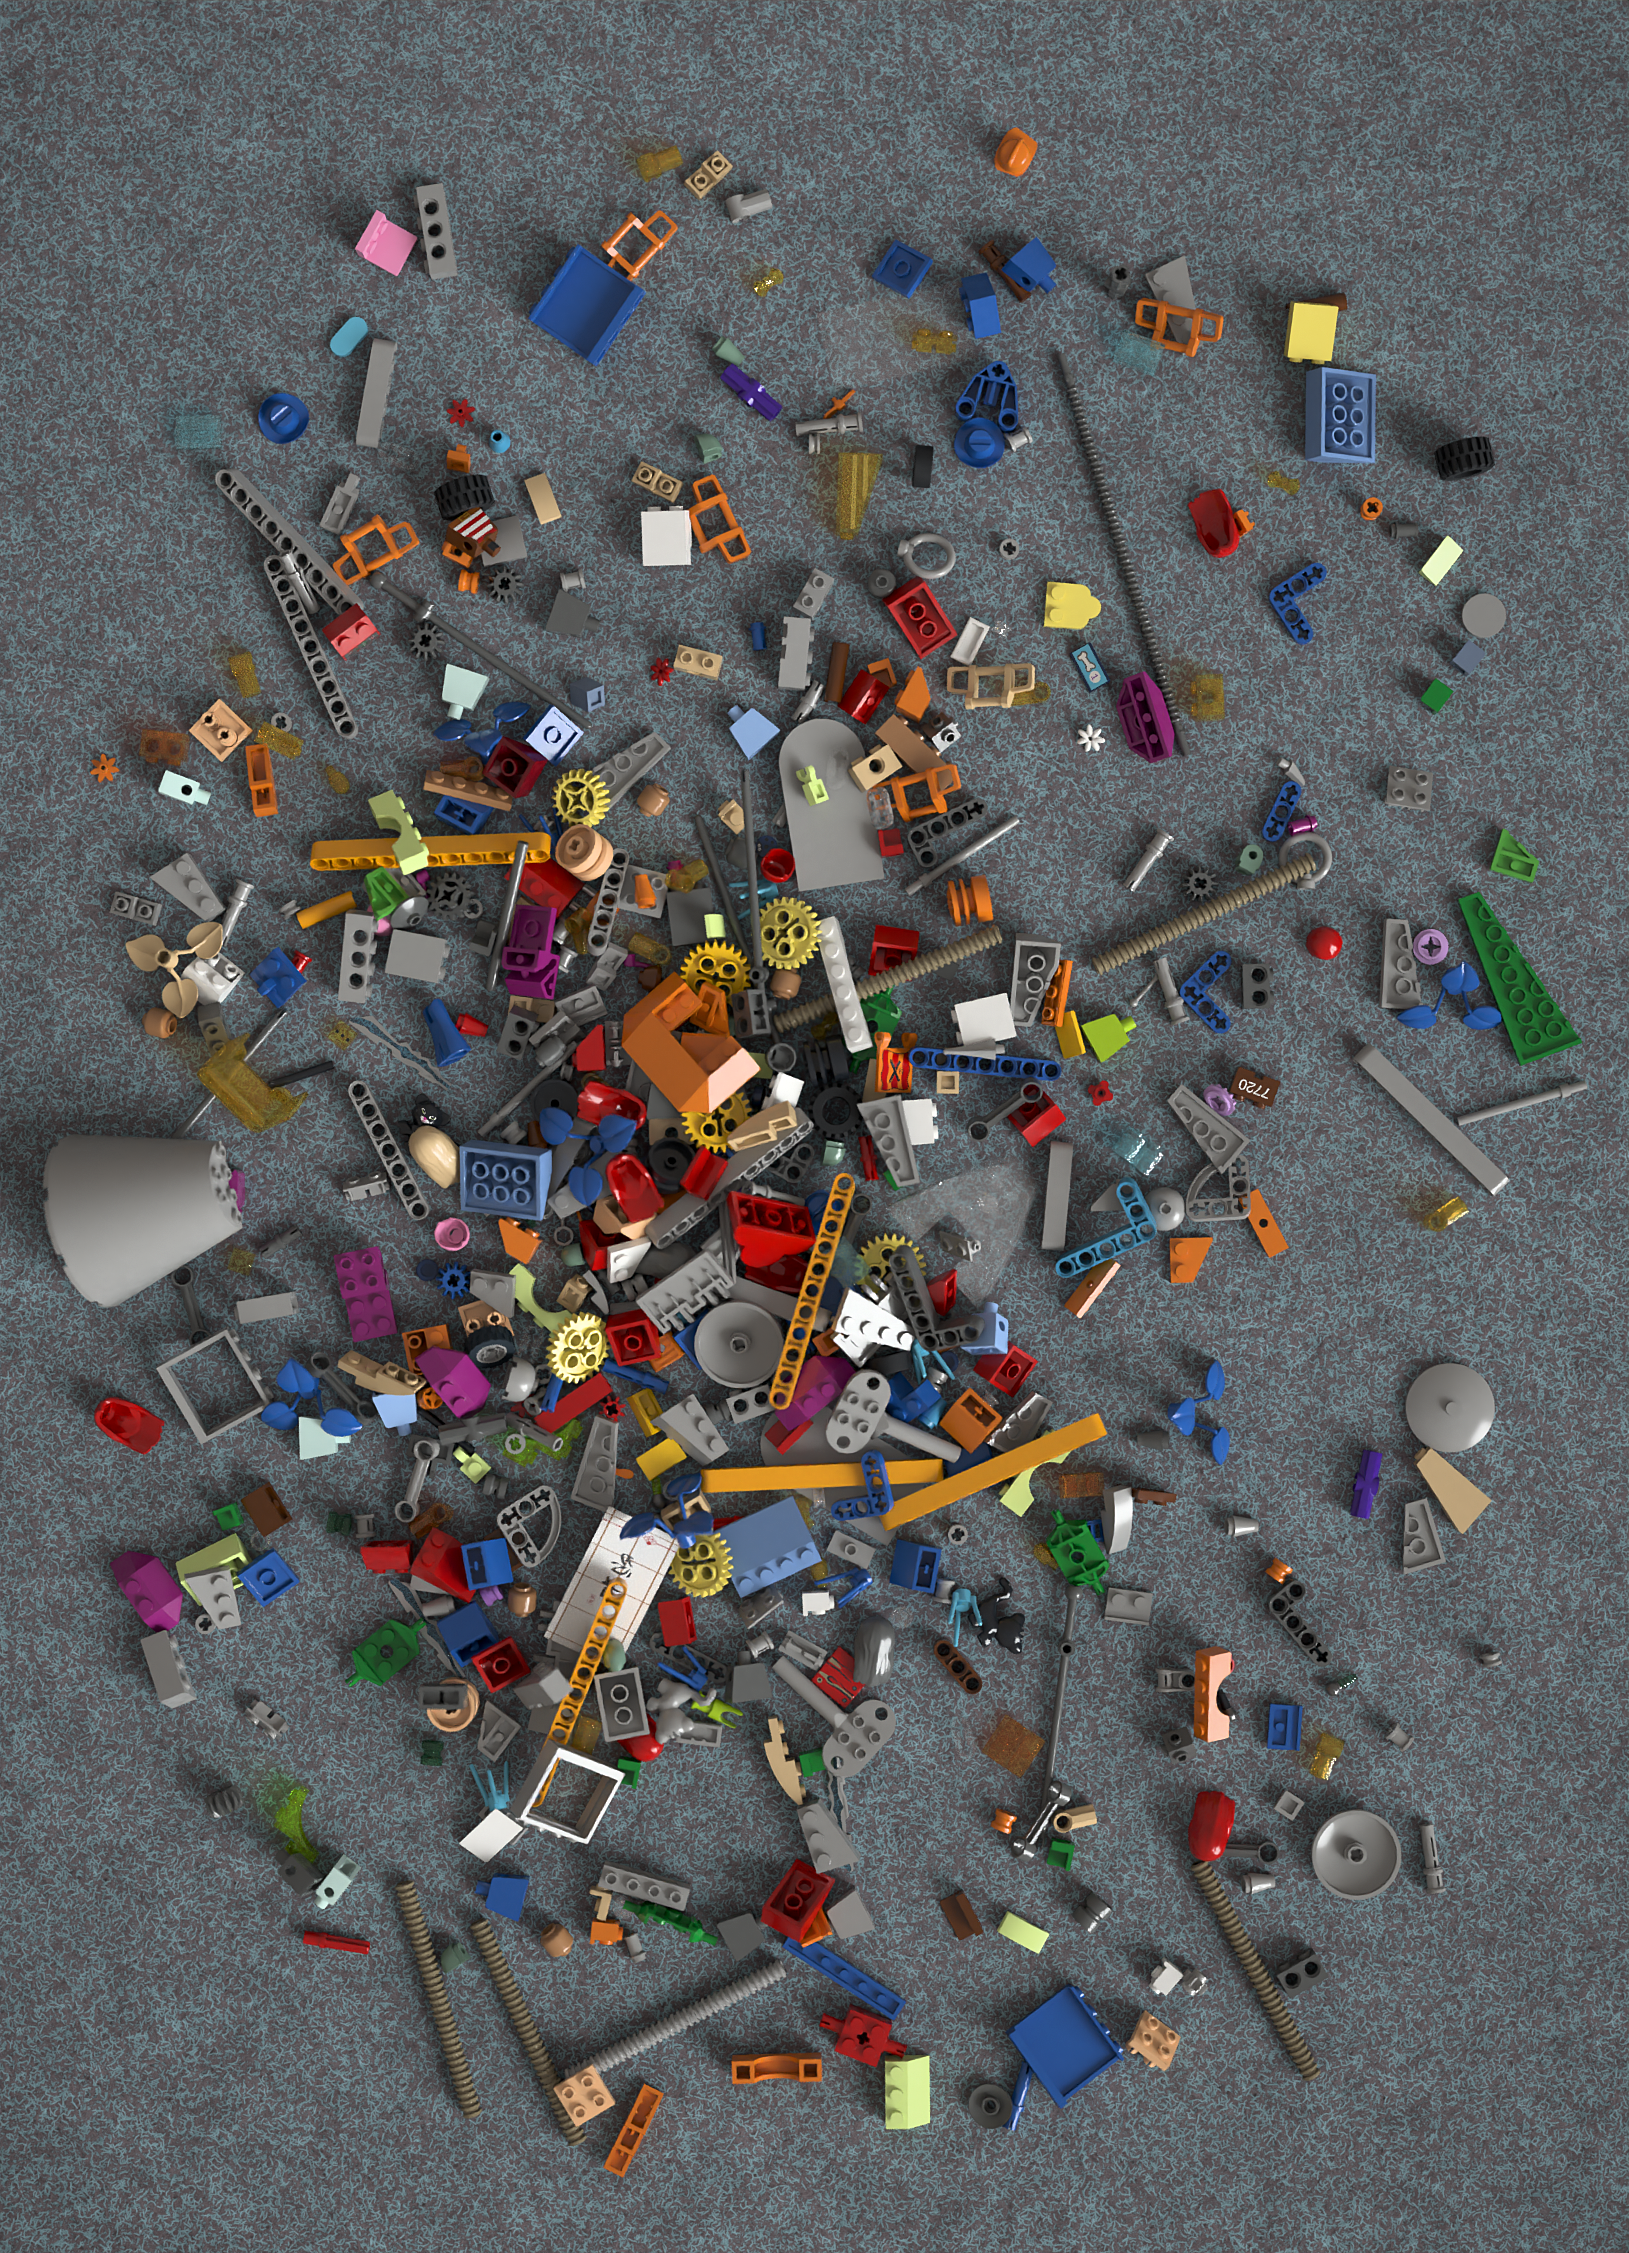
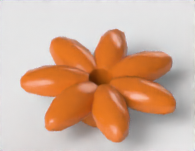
[90,754,119,782]

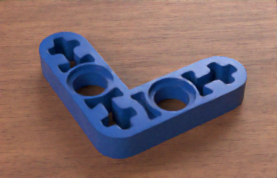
[1268,563,1327,645]
[1179,951,1231,1034]
[831,1450,894,1521]

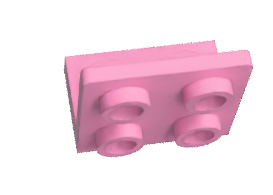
[355,210,418,276]

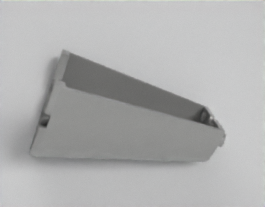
[43,1134,243,1308]

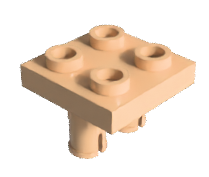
[189,699,253,762]
[458,1300,514,1337]
[1125,2010,1181,2071]
[553,2063,615,2127]

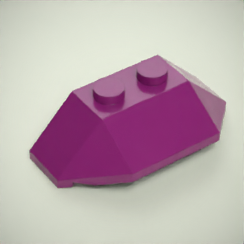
[1116,671,1175,764]
[415,1346,491,1419]
[775,1355,856,1431]
[110,1550,183,1633]

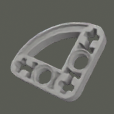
[1186,1155,1251,1222]
[496,1486,561,1567]

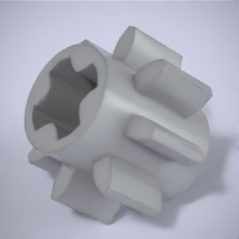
[1181,1968,1208,1996]

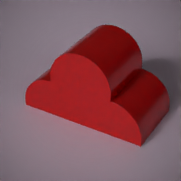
[726,1191,817,1267]

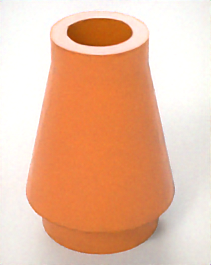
[634,874,657,909]

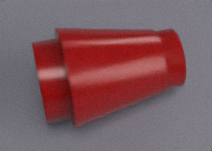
[455,1013,489,1037]

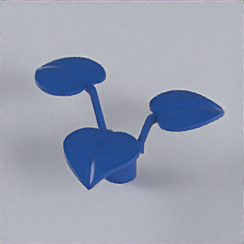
[433,702,531,765]
[1396,960,1502,1030]
[540,1108,636,1206]
[261,1358,362,1437]
[1168,1359,1230,1465]
[620,1472,713,1549]

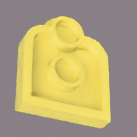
[1044,582,1101,630]

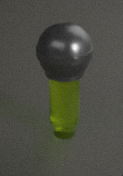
[651,1476,666,1509]

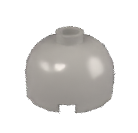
[1141,1187,1186,1231]
[500,1356,539,1402]

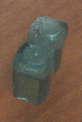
[1111,1127,1163,1176]

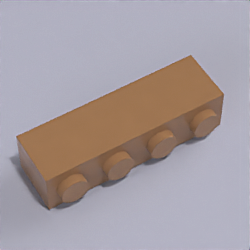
[875,714,953,791]

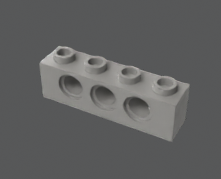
[413,183,458,280]
[338,909,379,1003]
[598,1860,691,1911]

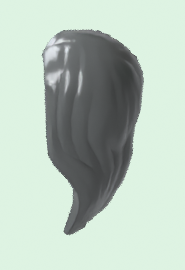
[635,1238,696,1280]
[853,1616,895,1687]

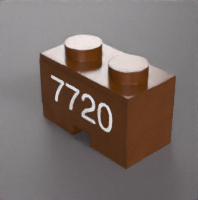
[1227,1067,1280,1110]

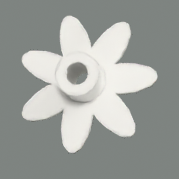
[1077,724,1105,752]

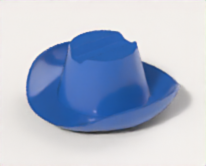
[258,393,309,444]
[954,417,1005,468]

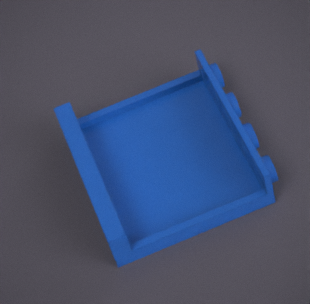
[528,244,646,366]
[1005,1984,1124,2109]

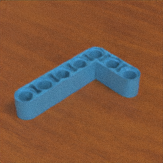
[1055,1177,1157,1278]

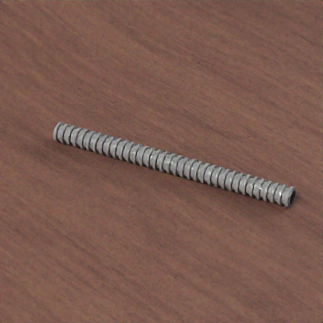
[564,1959,787,2079]

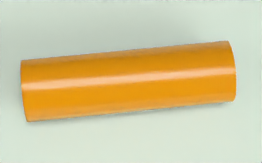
[296,890,358,929]

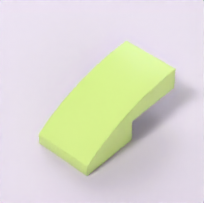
[704,914,726,939]
[997,1911,1049,1954]

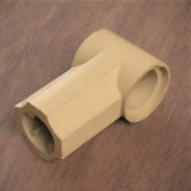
[1051,1804,1097,1833]

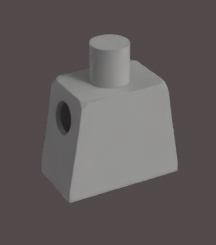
[826,1887,875,1939]

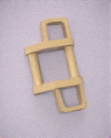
[947,663,1035,710]

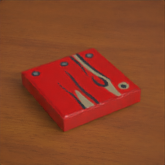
[811,1645,865,1709]

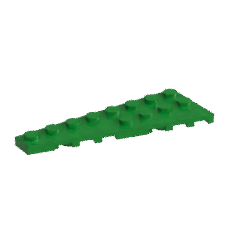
[1457,892,1582,1066]

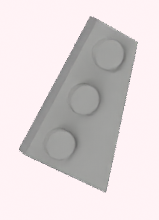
[984,1391,1053,1453]
[1402,1497,1446,1575]
[184,1565,241,1630]

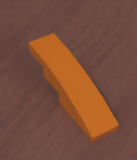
[603,2084,664,2178]

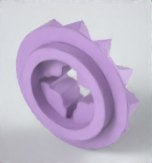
[1413,929,1448,965]
[1203,1084,1236,1116]

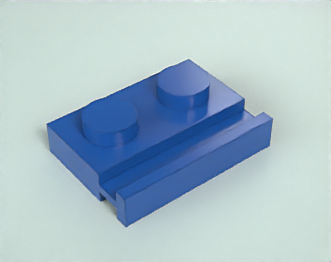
[1266,1703,1303,1751]

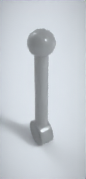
[1129,972,1159,1007]

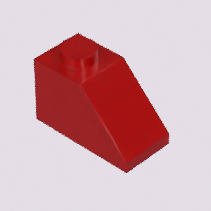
[926,1269,957,1316]

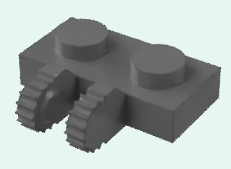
[406,1433,455,1479]

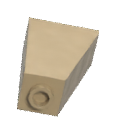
[1413,1446,1492,1534]

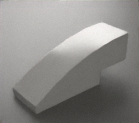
[1100,1485,1133,1554]

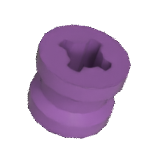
[478,1585,505,1607]

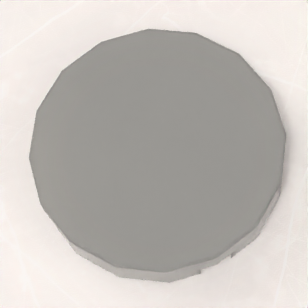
[1461,593,1506,638]

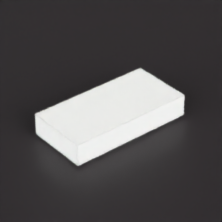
[950,617,990,666]

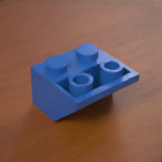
[434,795,494,835]
[461,1538,514,1591]
[889,1539,942,1594]
[436,1600,499,1668]

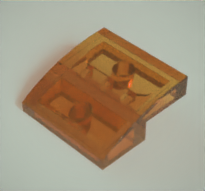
[981,1714,1046,1778]

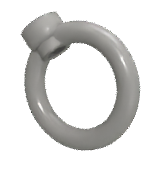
[897,533,956,579]
[1278,832,1332,890]

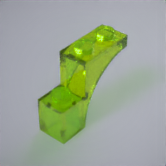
[502,1417,583,1467]
[274,1785,319,1868]

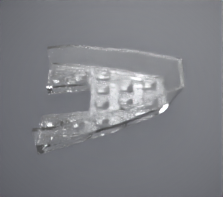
[885,1152,1042,1307]

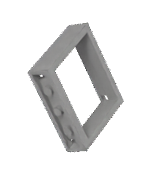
[156,1325,274,1444]
[510,1739,625,1844]

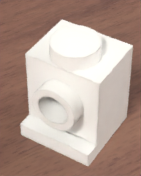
[802,1590,834,1616]
[1149,1957,1183,1996]

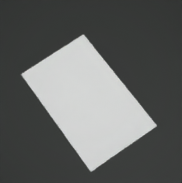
[459,1809,523,1862]

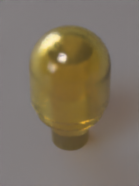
[325,765,350,794]
[1033,1542,1059,1571]
[809,1557,829,1588]

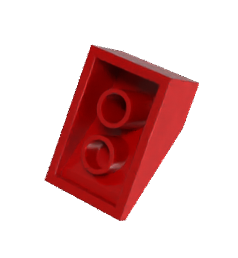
[882,576,958,659]
[410,1527,477,1603]
[361,1540,414,1574]
[761,1859,835,1943]

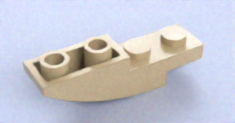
[338,1350,426,1395]
[764,1715,806,1805]

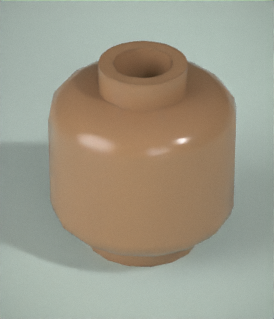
[637,783,670,817]
[770,967,802,1000]
[142,1007,177,1038]
[508,1582,537,1617]
[540,1923,573,1957]

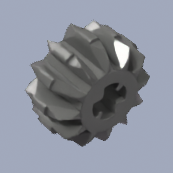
[486,566,525,605]
[407,623,446,661]
[1180,865,1218,904]
[205,1785,244,1818]

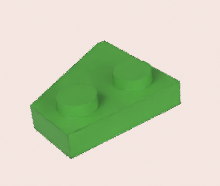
[1489,829,1539,883]
[364,866,409,921]

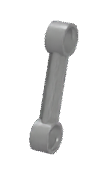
[395,1437,440,1522]

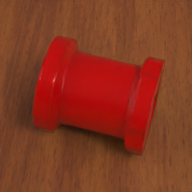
[291,949,312,976]

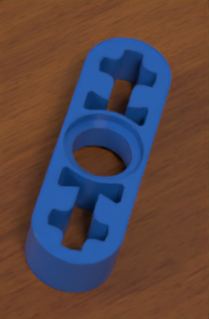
[1261,781,1301,842]

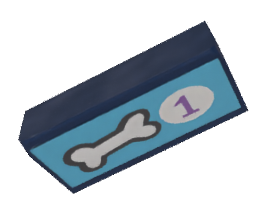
[1069,642,1110,693]

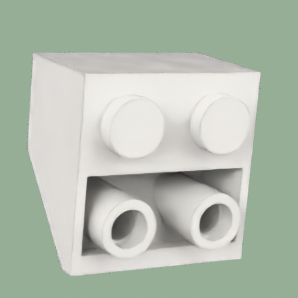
[180,953,245,1005]
[761,1072,804,1110]

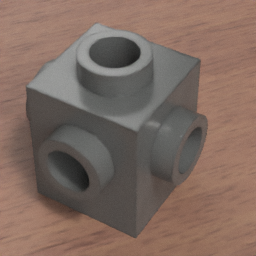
[921,712,961,753]
[1160,1726,1197,1765]

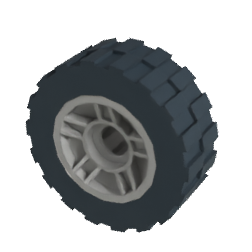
[464,1325,516,1369]

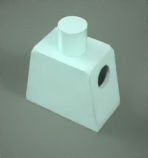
[442,664,489,720]
[158,770,211,805]
[299,1416,351,1460]
[314,1854,361,1909]

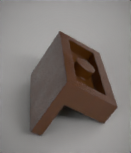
[241,1482,292,1537]
[940,1889,984,1940]

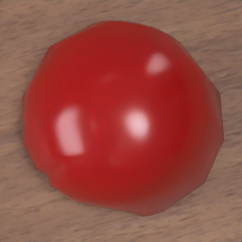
[760,848,795,884]
[1306,926,1343,960]

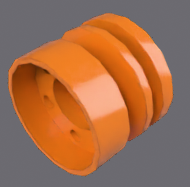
[946,874,993,927]

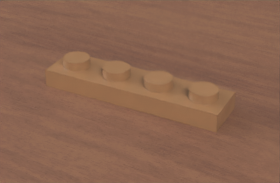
[423,770,513,812]

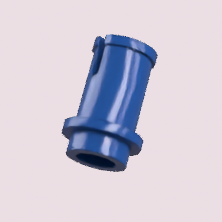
[749,622,767,651]

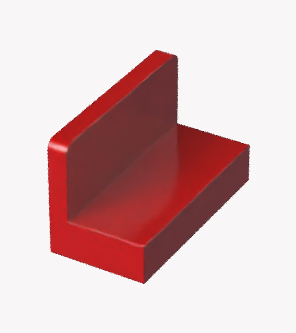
[838,669,890,725]
[680,1146,729,1201]
[764,1419,814,1455]
[658,1596,697,1647]

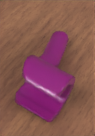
[416,869,431,899]
[623,954,652,968]

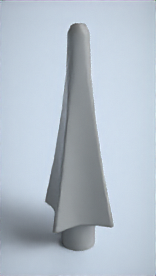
[943,1039,1005,1060]

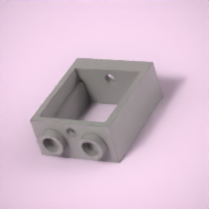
[234,1291,299,1324]

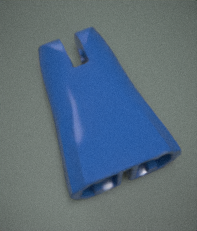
[423,998,471,1067]

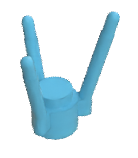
[728,879,779,920]
[910,1339,955,1385]
[948,1588,982,1647]
[469,1761,510,1811]

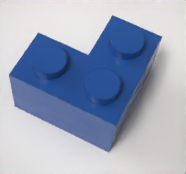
[958,272,1001,339]
[886,1371,941,1423]

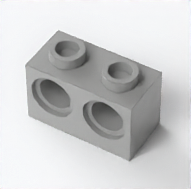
[793,568,834,621]
[726,1382,776,1424]

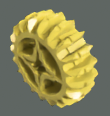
[551,769,611,827]

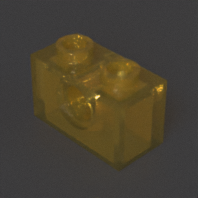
[1190,674,1225,722]

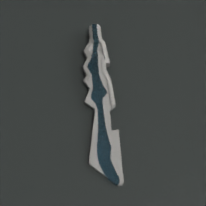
[349,1016,452,1091]
[388,1580,465,1679]
[827,1757,854,1872]

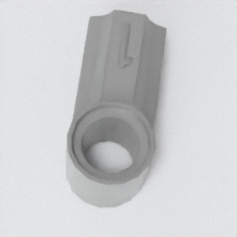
[725,189,773,223]

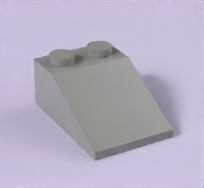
[594,1666,650,1742]

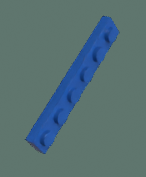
[782,1937,906,2020]

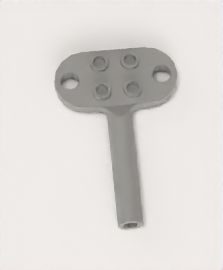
[825,1369,961,1463]
[772,1655,896,1778]

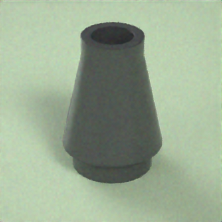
[1137,1429,1170,1451]

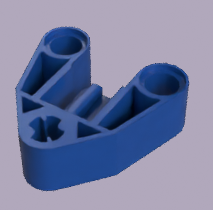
[955,361,1018,433]

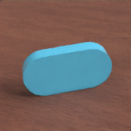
[330,317,368,357]

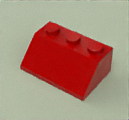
[504,858,585,919]

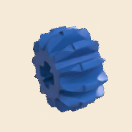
[436,1261,471,1299]

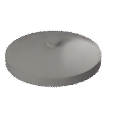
[694,1300,784,1388]
[1405,1363,1495,1452]
[1311,1809,1401,1900]

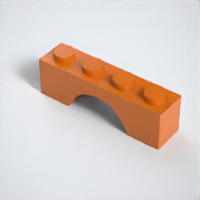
[1193,1646,1231,1743]
[732,2052,822,2084]

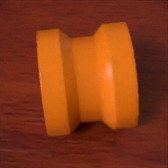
[458,569,480,594]
[416,1387,443,1410]
[1265,1557,1293,1584]
[990,1808,1017,1834]

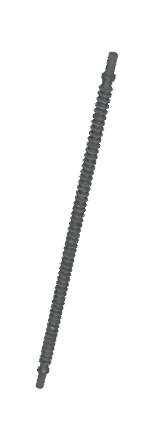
[1057,353,1191,757]

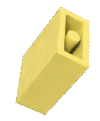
[1284,301,1338,364]

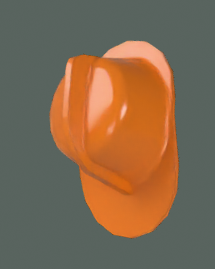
[994,127,1037,177]

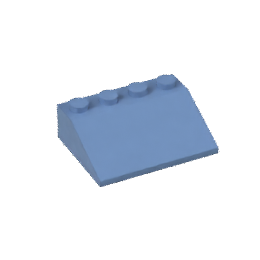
[1305,367,1376,463]
[459,1140,552,1221]
[713,1495,822,1598]

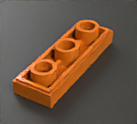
[1041,959,1073,1027]
[1238,1188,1289,1258]
[1064,1258,1121,1319]

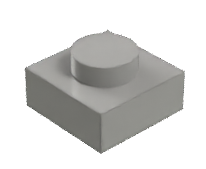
[1273,1789,1305,1821]

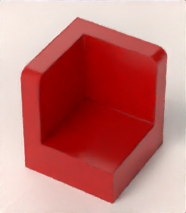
[877,828,904,858]

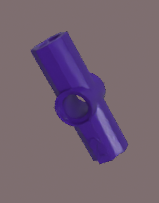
[720,363,783,422]
[1349,1449,1382,1519]

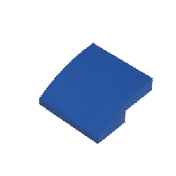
[944,1442,1001,1490]

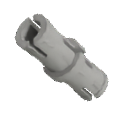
[791,680,826,724]

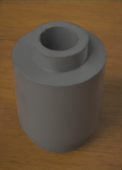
[534,1035,568,1067]

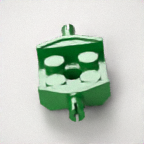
[842,985,902,1074]
[1046,1509,1110,1595]
[345,1617,427,1687]
[622,1900,718,1946]

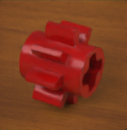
[599,1395,626,1422]

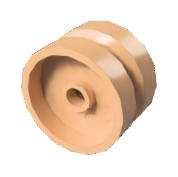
[555,824,613,881]
[427,1677,480,1732]

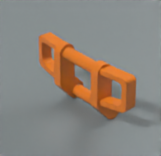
[601,210,678,281]
[1135,298,1223,357]
[688,475,751,564]
[333,514,419,585]
[872,764,961,823]

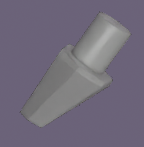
[1276,757,1305,787]

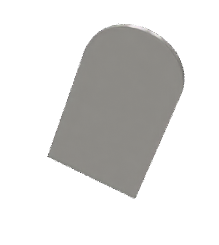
[778,718,885,892]
[760,1406,926,1546]

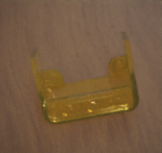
[197,1032,309,1133]

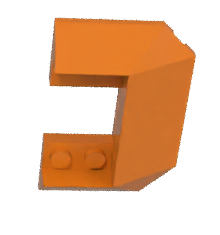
[621,971,761,1114]

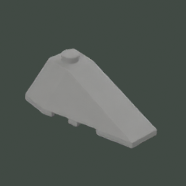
[1010,933,1061,1027]

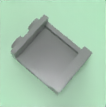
[385,929,450,984]

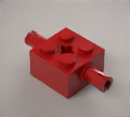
[819,2004,907,2067]

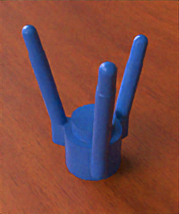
[519,804,563,855]
[814,1567,873,1608]
[657,1646,708,1692]

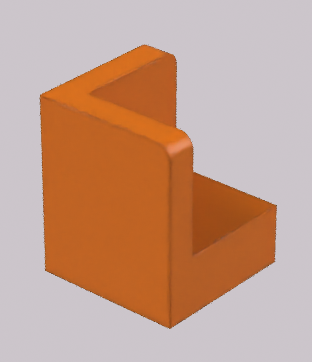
[867,658,897,688]

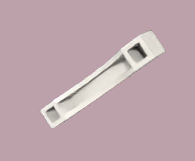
[816,916,873,1053]

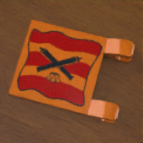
[874,1032,917,1093]

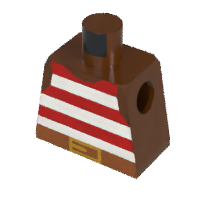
[444,507,501,558]

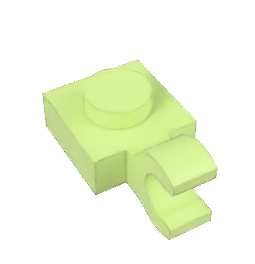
[796,765,829,806]
[453,1446,491,1484]

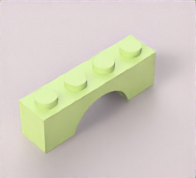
[368,790,429,875]
[508,1263,572,1338]
[998,1429,1071,1517]

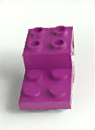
[501,904,560,1000]
[333,1246,398,1342]

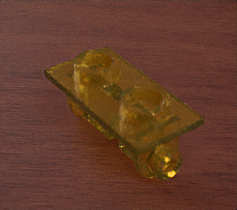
[912,329,957,354]
[254,721,304,760]
[571,1716,602,1755]

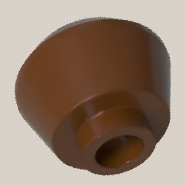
[638,965,662,993]

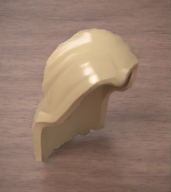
[409,1125,460,1188]

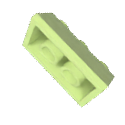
[176,1533,252,1606]
[885,2055,930,2129]

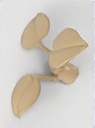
[125,922,223,1018]

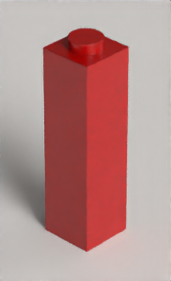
[534,1372,614,1433]

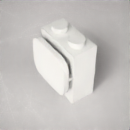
[641,506,692,566]
[951,993,1016,1046]
[902,1099,938,1145]

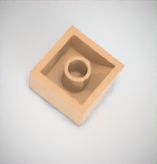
[593,1195,658,1240]

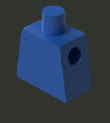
[1001,237,1057,294]
[475,1873,530,1921]

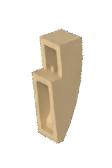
[727,1100,797,1152]

